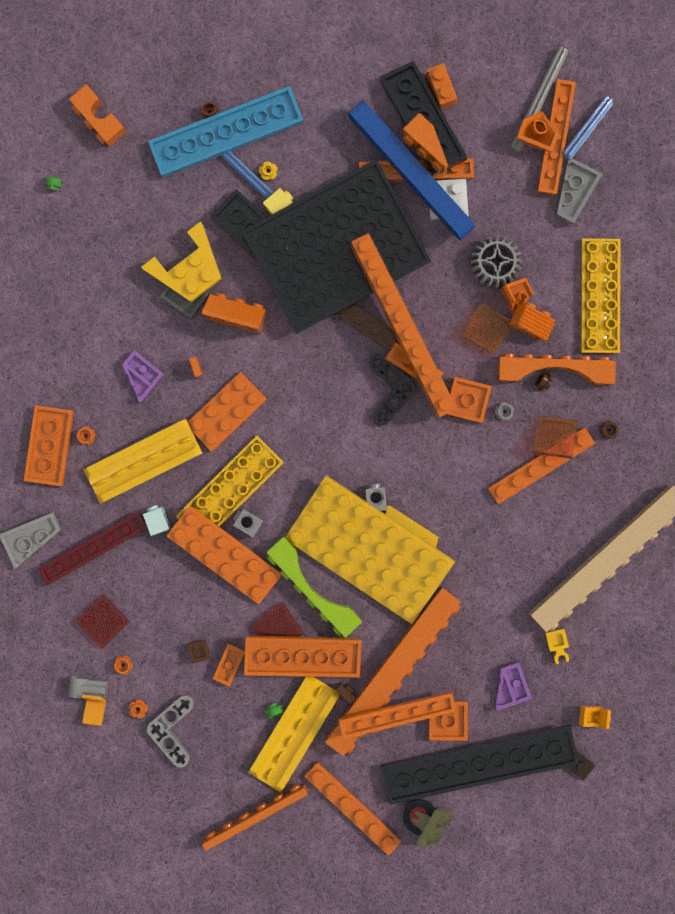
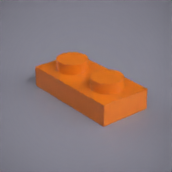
[213,643,245,687]

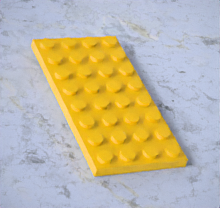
[285,475,455,624]

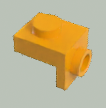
[578,706,611,729]

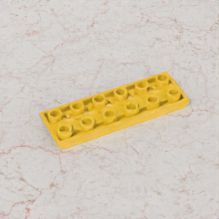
[581,238,621,353]
[84,419,203,504]
[176,436,284,526]
[248,677,340,793]

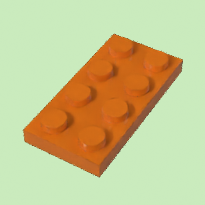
[188,372,267,452]
[24,405,74,486]

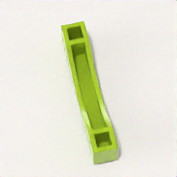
[266,536,362,638]

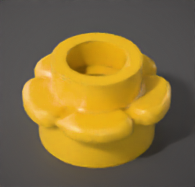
[259,161,278,180]

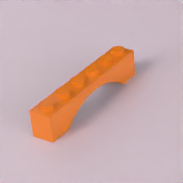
[497,354,616,385]

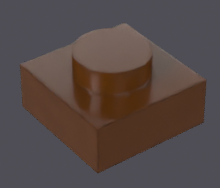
[187,639,211,664]
[336,682,355,703]

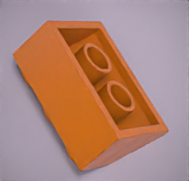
[202,293,267,334]

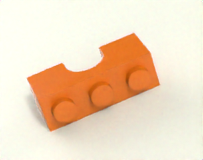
[69,84,127,147]

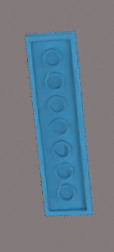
[148,86,304,178]

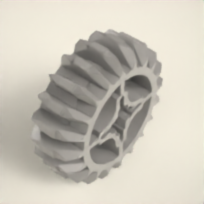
[470,236,523,288]

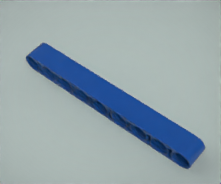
[347,100,475,240]

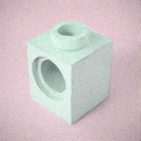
[143,505,171,536]

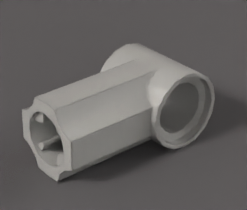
[68,676,108,698]

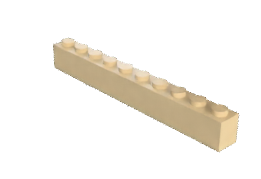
[528,485,675,633]

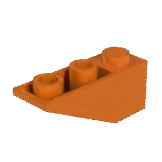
[402,113,448,175]

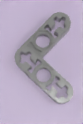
[147,694,194,768]

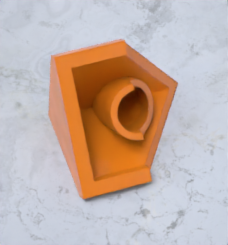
[516,111,559,152]
[499,277,534,317]

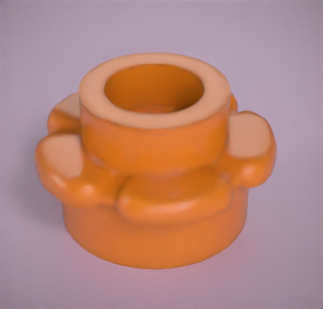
[76,426,96,445]
[114,656,133,675]
[129,699,148,719]

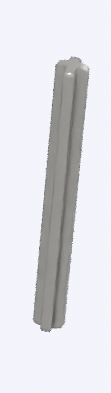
[511,46,568,152]

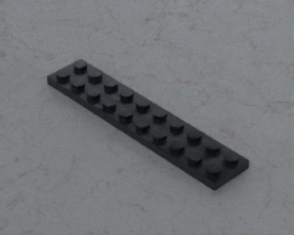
[381,725,579,805]

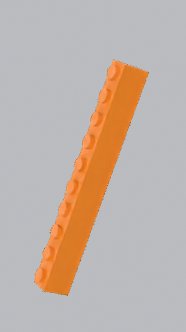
[350,233,457,418]
[325,587,461,757]

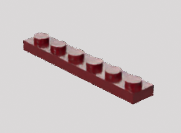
[38,511,148,586]

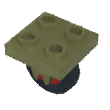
[403,799,453,848]

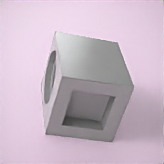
[365,484,387,511]
[233,509,264,537]

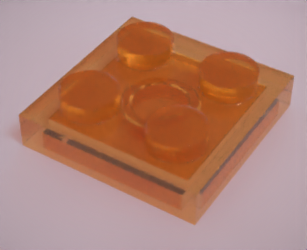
[461,302,511,355]
[533,416,579,459]

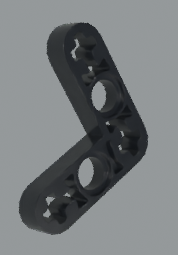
[369,354,416,426]

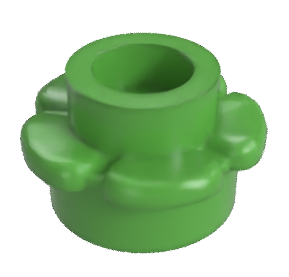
[44,176,63,190]
[265,703,284,719]

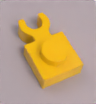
[544,628,569,664]

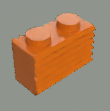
[425,63,457,110]
[509,302,556,341]

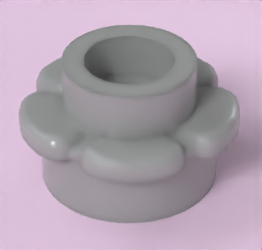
[495,402,514,421]

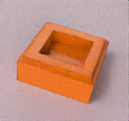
[189,357,204,378]

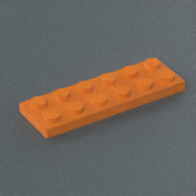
[166,505,282,604]
[244,636,362,678]

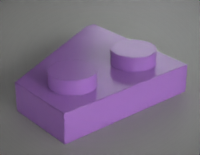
[122,350,165,403]
[495,661,532,711]

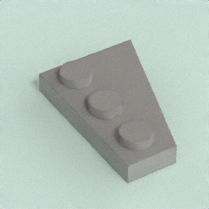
[557,158,603,225]
[0,511,61,569]

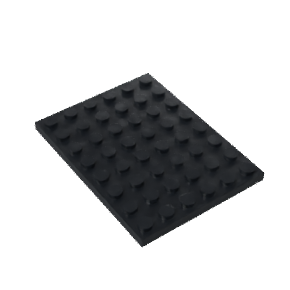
[241,159,431,334]

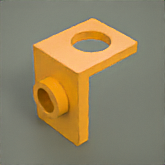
[82,695,107,726]

